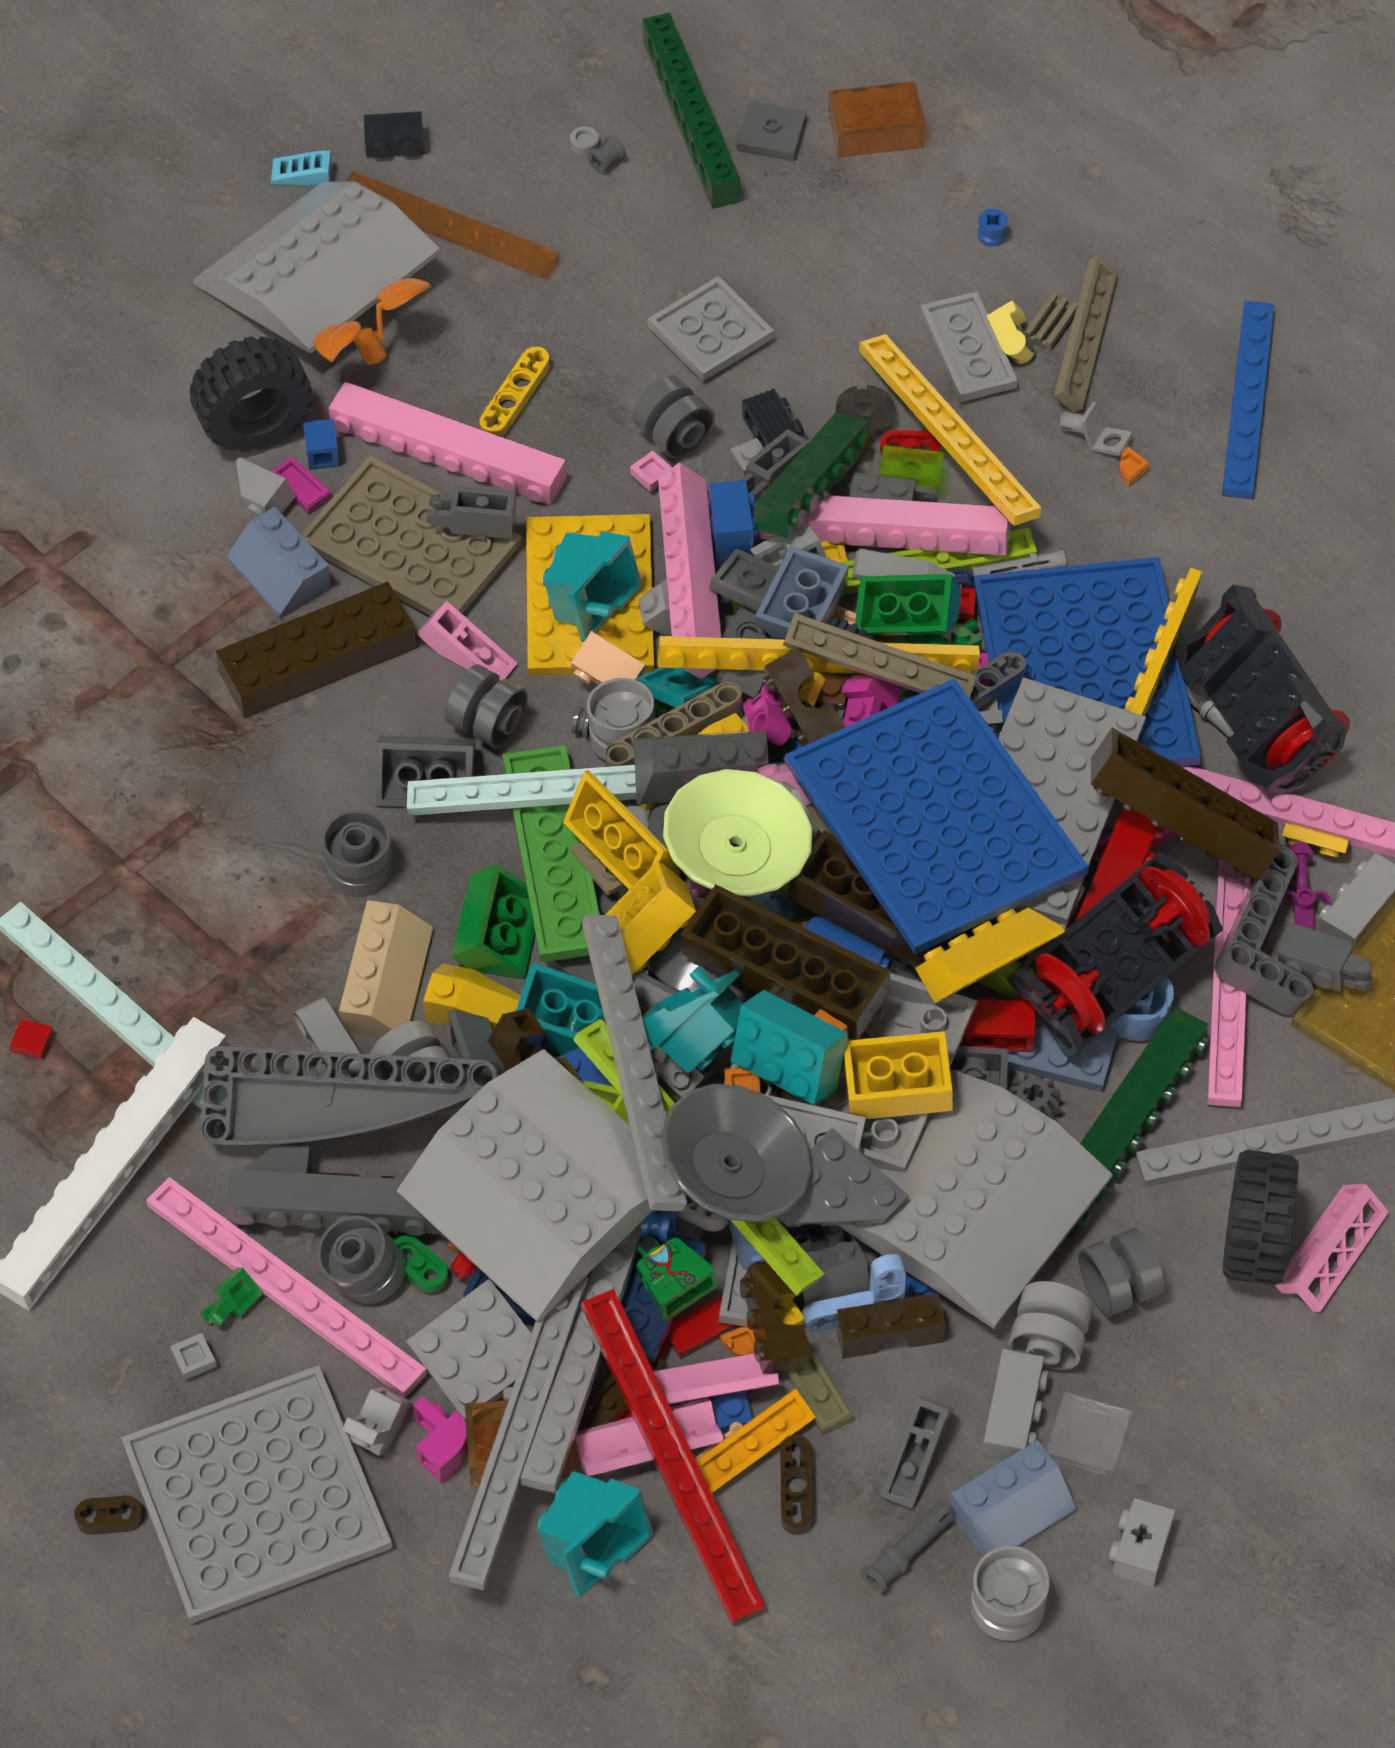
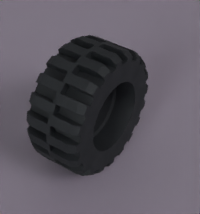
[189,336,313,452]
[1222,1149,1299,1286]

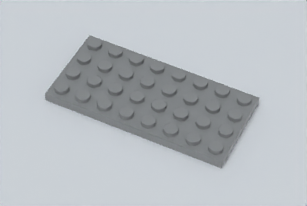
[998,677,1146,926]

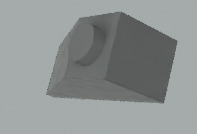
[880,1397,955,1509]

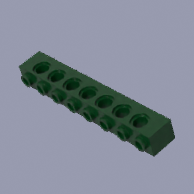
[643,12,740,209]

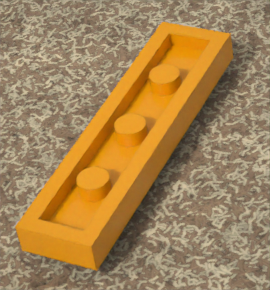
[696,1389,816,1493]

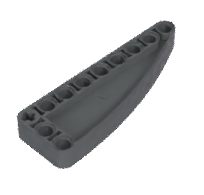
[200,1046,504,1146]

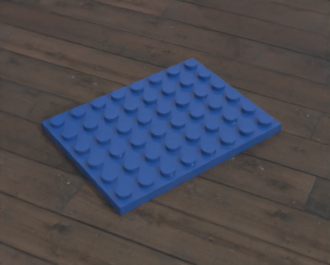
[973,557,1201,766]
[785,678,1089,954]

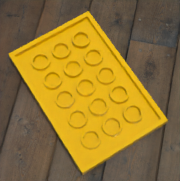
[526,514,654,676]

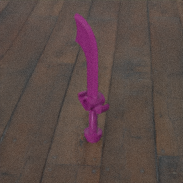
[1278,842,1331,988]

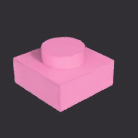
[630,451,672,492]

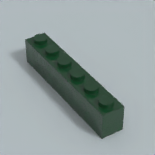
[754,413,871,539]

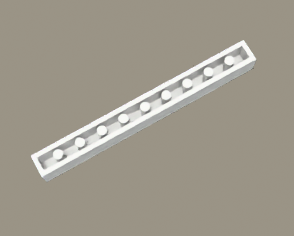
[0,1017,229,1311]

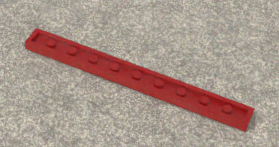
[580,1289,765,1624]

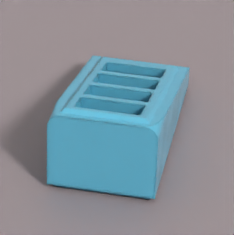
[271,150,332,186]

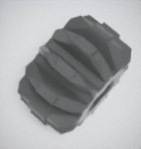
[1007,1072,1061,1119]

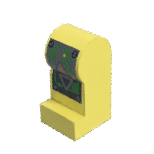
[987,301,1035,364]

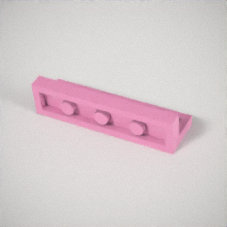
[1275,1184,1389,1312]
[653,1354,779,1405]
[574,1398,723,1476]

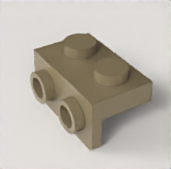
[571,842,629,899]

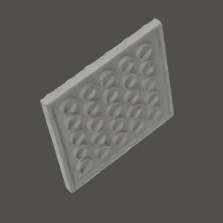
[121,1365,392,1624]

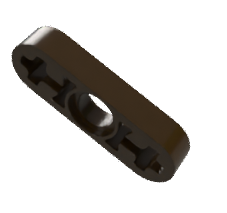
[780,1434,813,1535]

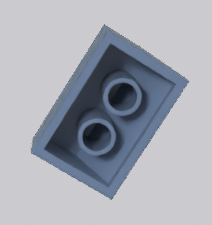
[227,506,331,619]
[755,546,849,640]
[949,1440,1077,1556]

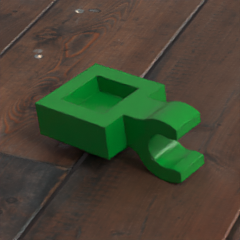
[200,1267,263,1326]

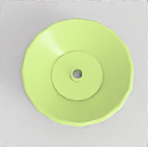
[663,769,812,897]

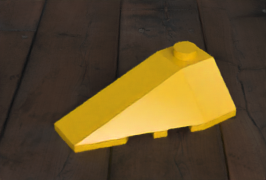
[423,963,520,1030]

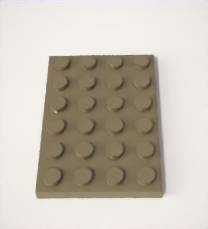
[301,456,522,616]

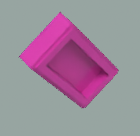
[271,456,332,515]

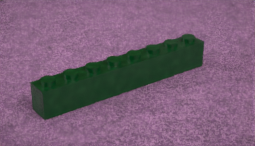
[1067,1006,1210,1238]

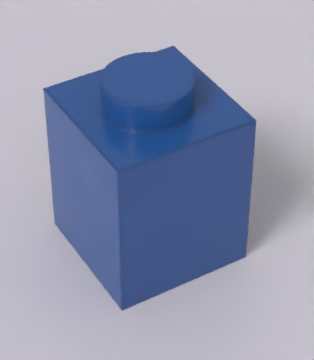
[303,419,339,470]

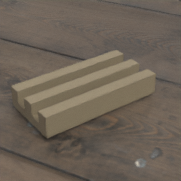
[1024,292,1078,350]

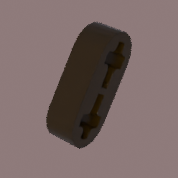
[74,1495,143,1535]

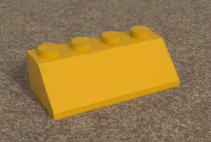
[563,770,681,890]
[915,907,1065,1003]

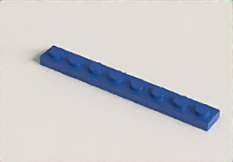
[1222,300,1274,500]

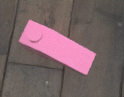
[416,601,517,681]

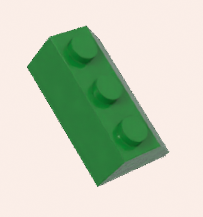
[855,574,961,636]
[451,864,535,979]

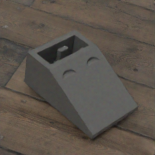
[779,1220,870,1308]

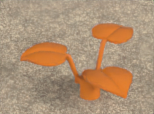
[313,278,432,365]

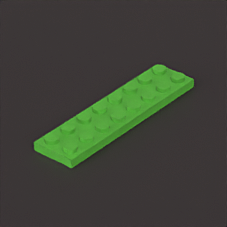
[503,745,599,963]

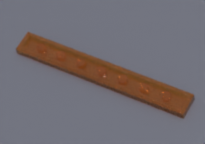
[345,171,560,280]

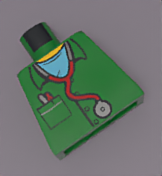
[636,1237,718,1323]

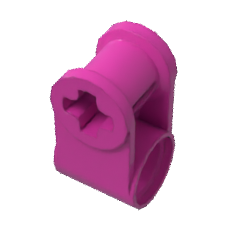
[743,684,791,747]

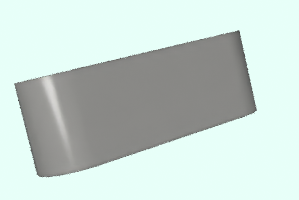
[293,997,361,1078]

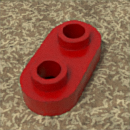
[880,430,941,463]

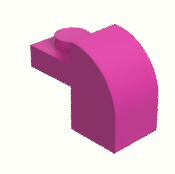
[841,674,901,727]
[413,1396,468,1484]

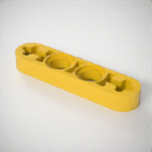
[479,346,550,438]

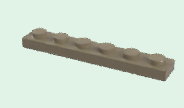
[1054,256,1117,413]
[783,613,977,698]

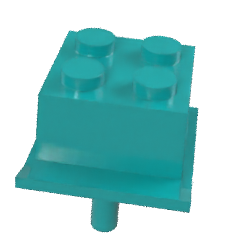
[543,531,642,642]
[642,965,743,1074]
[538,1471,653,1597]

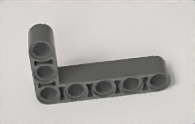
[1215,846,1313,1015]

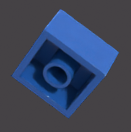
[709,480,759,571]

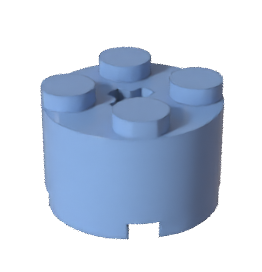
[1109,977,1174,1041]

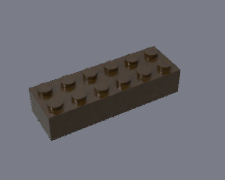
[216,581,417,719]
[1090,727,1280,880]
[787,830,996,967]
[681,884,890,1040]

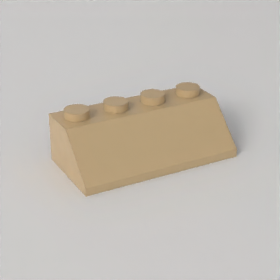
[339,900,433,1037]

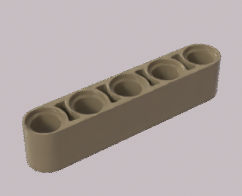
[604,682,744,767]

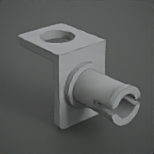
[1060,401,1132,456]

